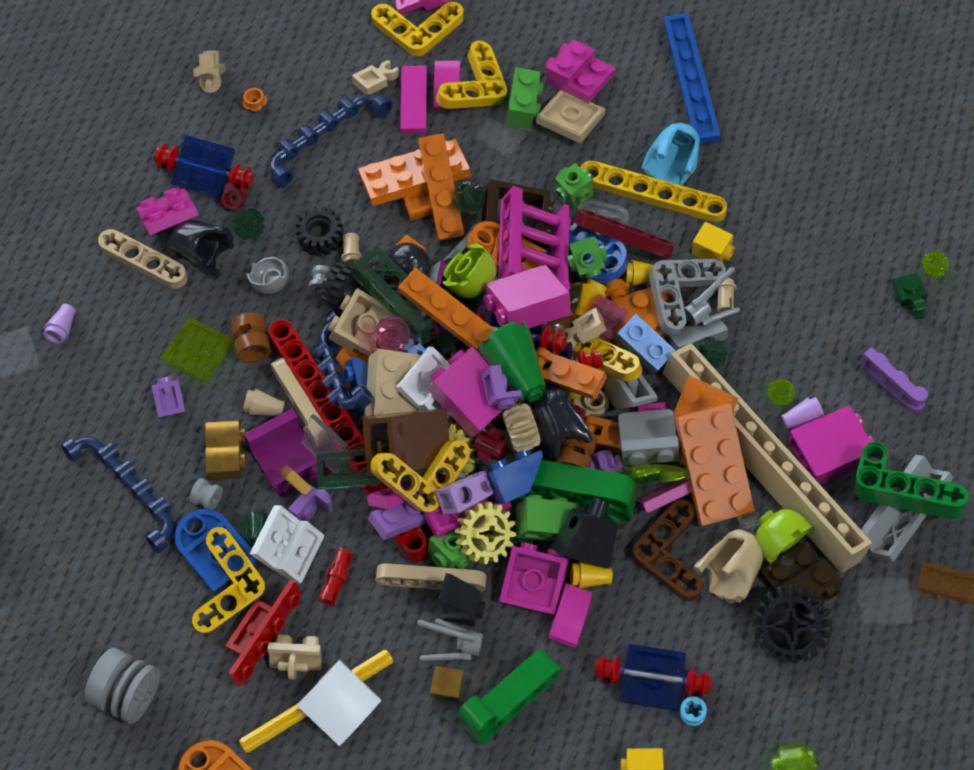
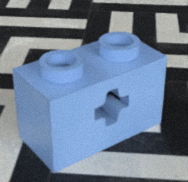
[613,314,676,375]

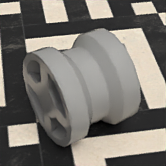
[308,265,331,296]
[189,478,223,510]

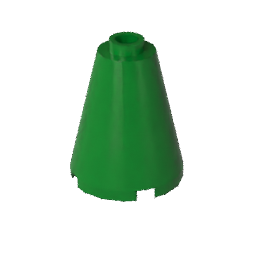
[477,321,546,402]

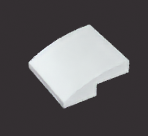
[395,347,451,418]
[250,505,325,584]
[297,660,381,746]

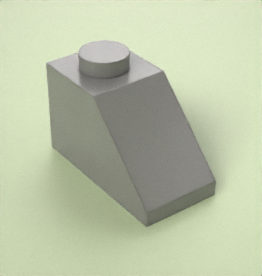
[604,365,658,409]

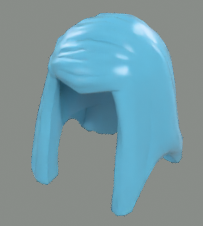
[642,123,700,186]

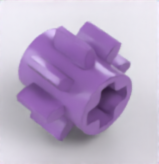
[590,450,623,473]

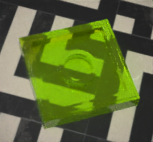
[160,317,235,384]

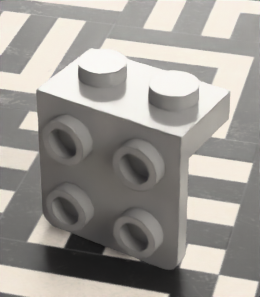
[618,409,679,466]

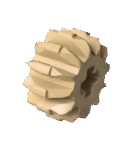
[502,403,541,452]

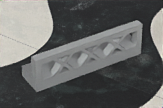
[861,455,953,562]

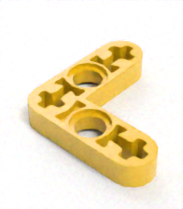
[371,2,464,56]
[436,41,507,109]
[545,337,642,390]
[371,440,470,512]
[192,527,265,633]

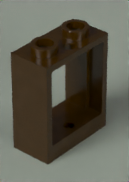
[481,179,553,247]

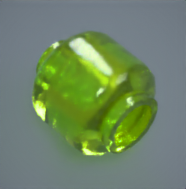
[771,742,817,770]

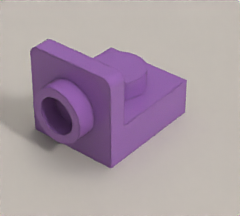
[482,365,522,409]
[151,376,186,418]
[288,485,333,521]

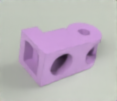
[435,471,493,514]

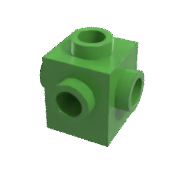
[555,163,594,210]
[568,235,608,278]
[427,532,471,569]

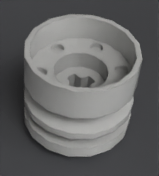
[84,648,160,724]

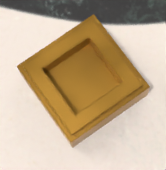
[280,464,312,495]
[430,666,464,701]

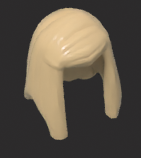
[694,529,763,604]

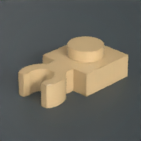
[352,60,399,94]
[563,307,606,351]

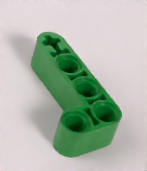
[855,441,969,519]
[529,460,638,523]
[458,649,563,745]

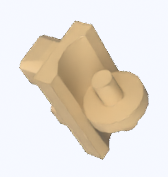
[193,51,226,93]
[268,634,322,679]

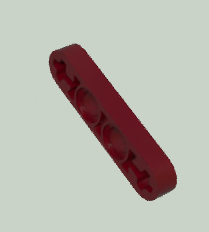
[574,209,675,258]

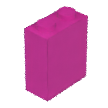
[484,265,570,328]
[427,347,513,439]
[788,405,874,485]

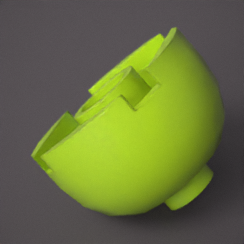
[443,244,497,299]
[755,509,813,564]

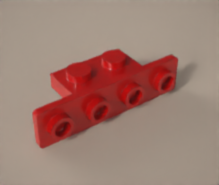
[225,580,302,687]

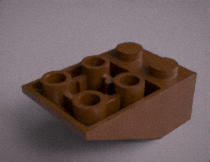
[362,408,449,476]

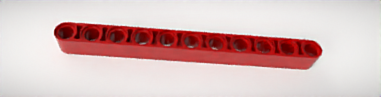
[269,319,428,563]

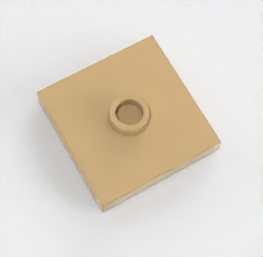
[536,90,605,144]

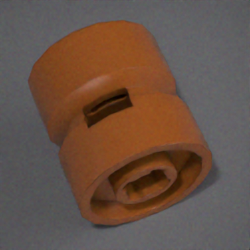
[231,313,271,363]
[554,430,598,468]

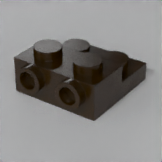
[760,541,842,616]

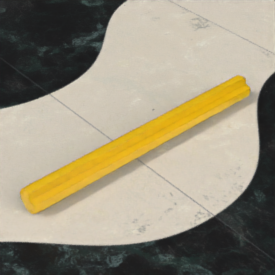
[239,650,393,753]

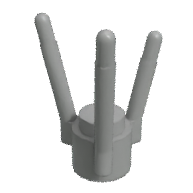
[684,267,740,327]
[417,618,483,661]

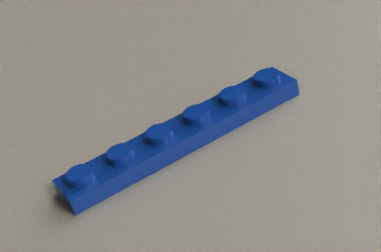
[663,13,721,144]

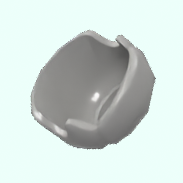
[246,257,289,295]

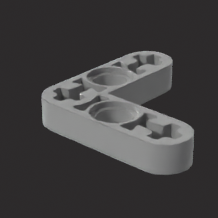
[649,259,726,336]

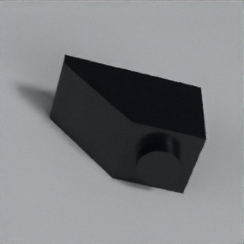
[439,573,486,627]

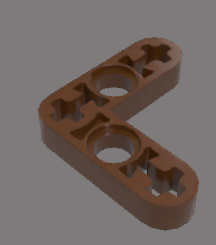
[633,500,703,602]

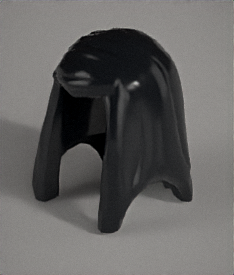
[167,220,235,277]
[373,242,431,300]
[531,388,593,459]

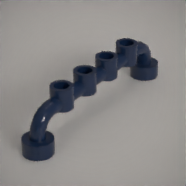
[270,94,393,188]
[313,310,375,410]
[60,437,174,554]

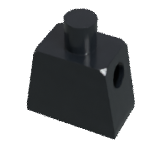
[551,497,618,569]

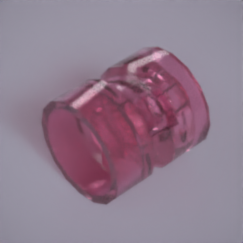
[591,294,628,343]
[370,316,410,354]

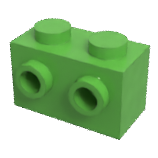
[505,67,544,130]
[515,495,579,542]

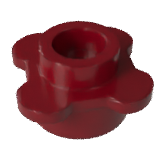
[220,183,249,213]

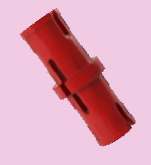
[318,548,354,606]

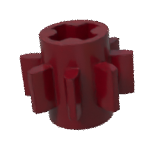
[473,427,508,464]

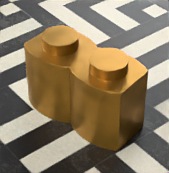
[205,420,247,481]

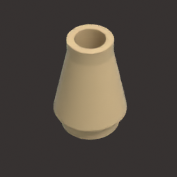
[243,389,285,416]

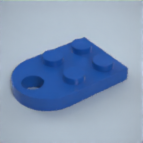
[546,223,628,284]
[175,509,260,595]

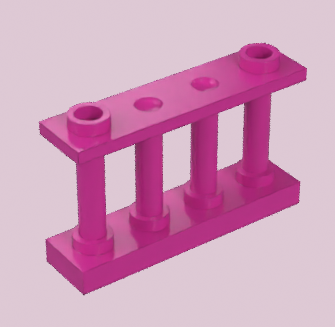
[498,186,571,292]

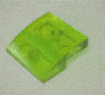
[623,464,691,483]

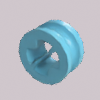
[680,697,707,726]

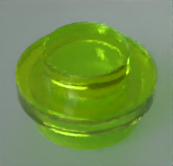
[922,251,949,277]
[767,379,795,406]

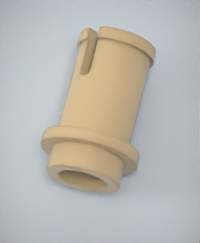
[341,233,362,267]
[715,278,737,313]

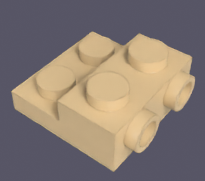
[328,288,403,356]

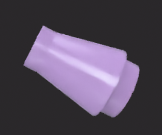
[43,304,76,344]
[781,397,825,430]

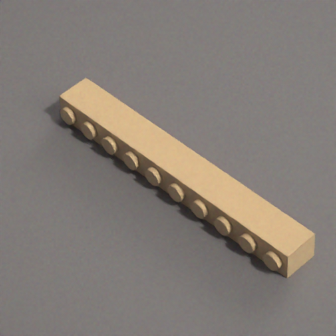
[663,343,872,573]

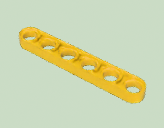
[580,161,727,222]

